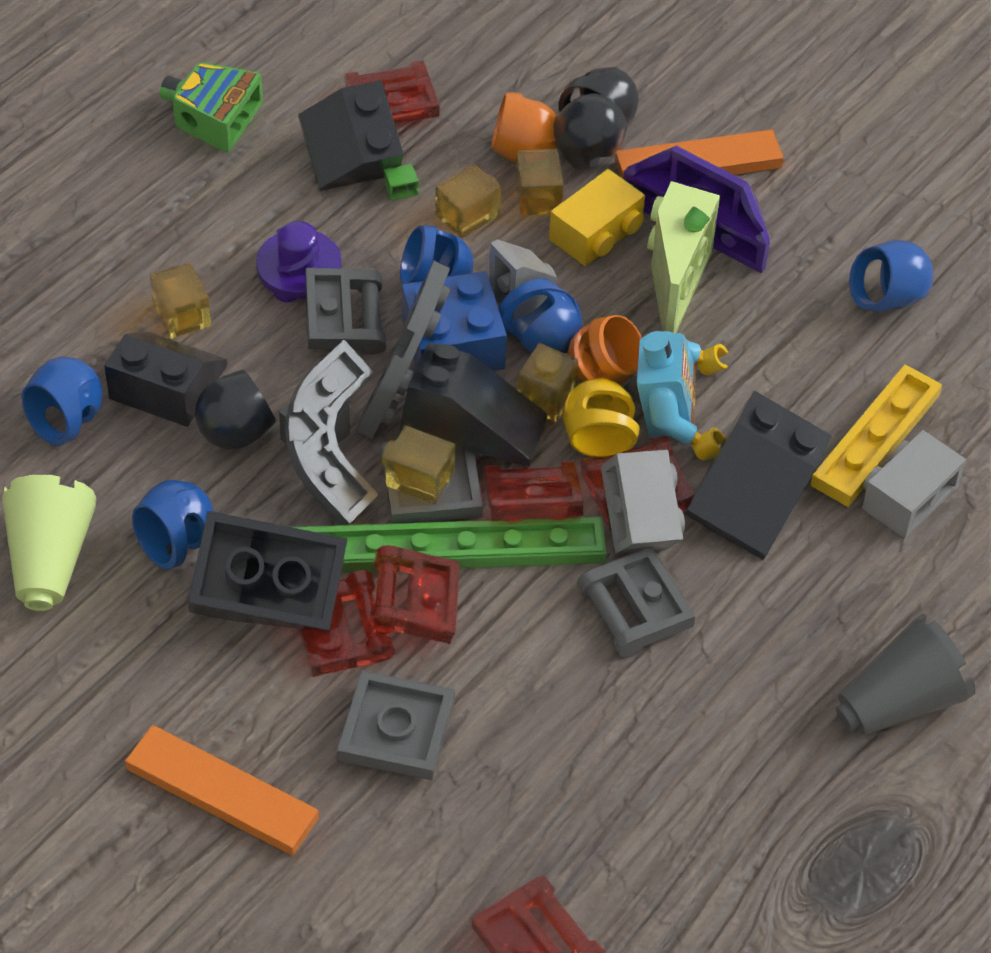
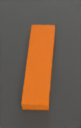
[615,129,784,179]
[125,725,319,856]

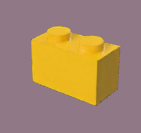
[549,169,645,266]

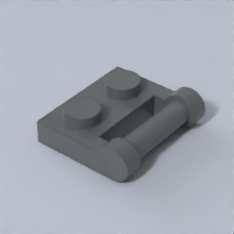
[305,268,386,355]
[577,546,695,658]

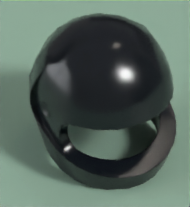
[558,67,639,125]
[554,93,627,171]
[195,369,276,449]

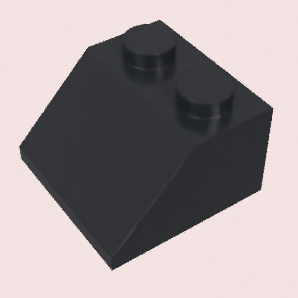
[298,80,404,191]
[104,332,228,427]

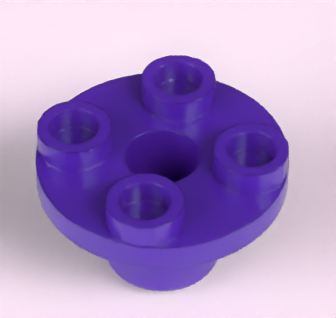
[256,221,341,303]

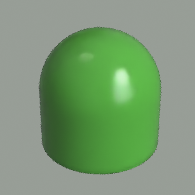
[684,206,710,232]

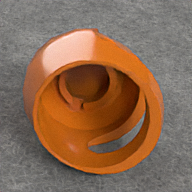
[491,92,558,166]
[568,315,642,385]

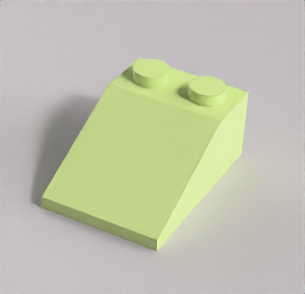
[647,181,720,333]

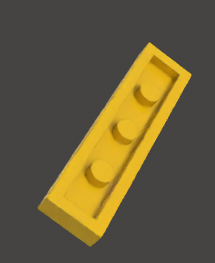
[810,364,942,508]

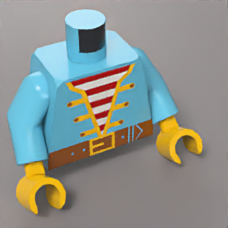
[637,331,728,461]

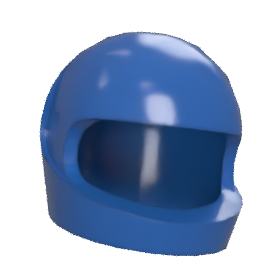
[400,225,474,284]
[849,240,934,312]
[499,278,582,358]
[21,356,103,446]
[132,480,214,569]

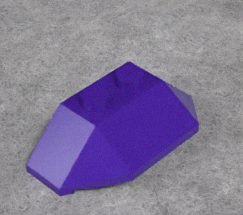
[623,145,770,273]

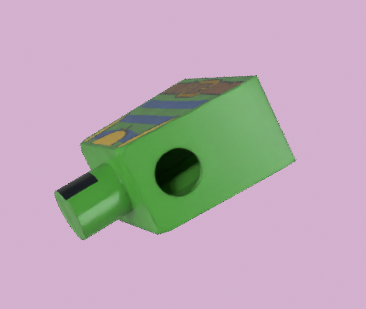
[160,62,263,153]

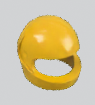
[563,378,640,458]

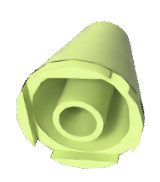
[2,475,96,611]

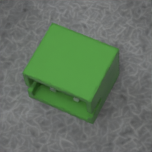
[384,164,419,201]

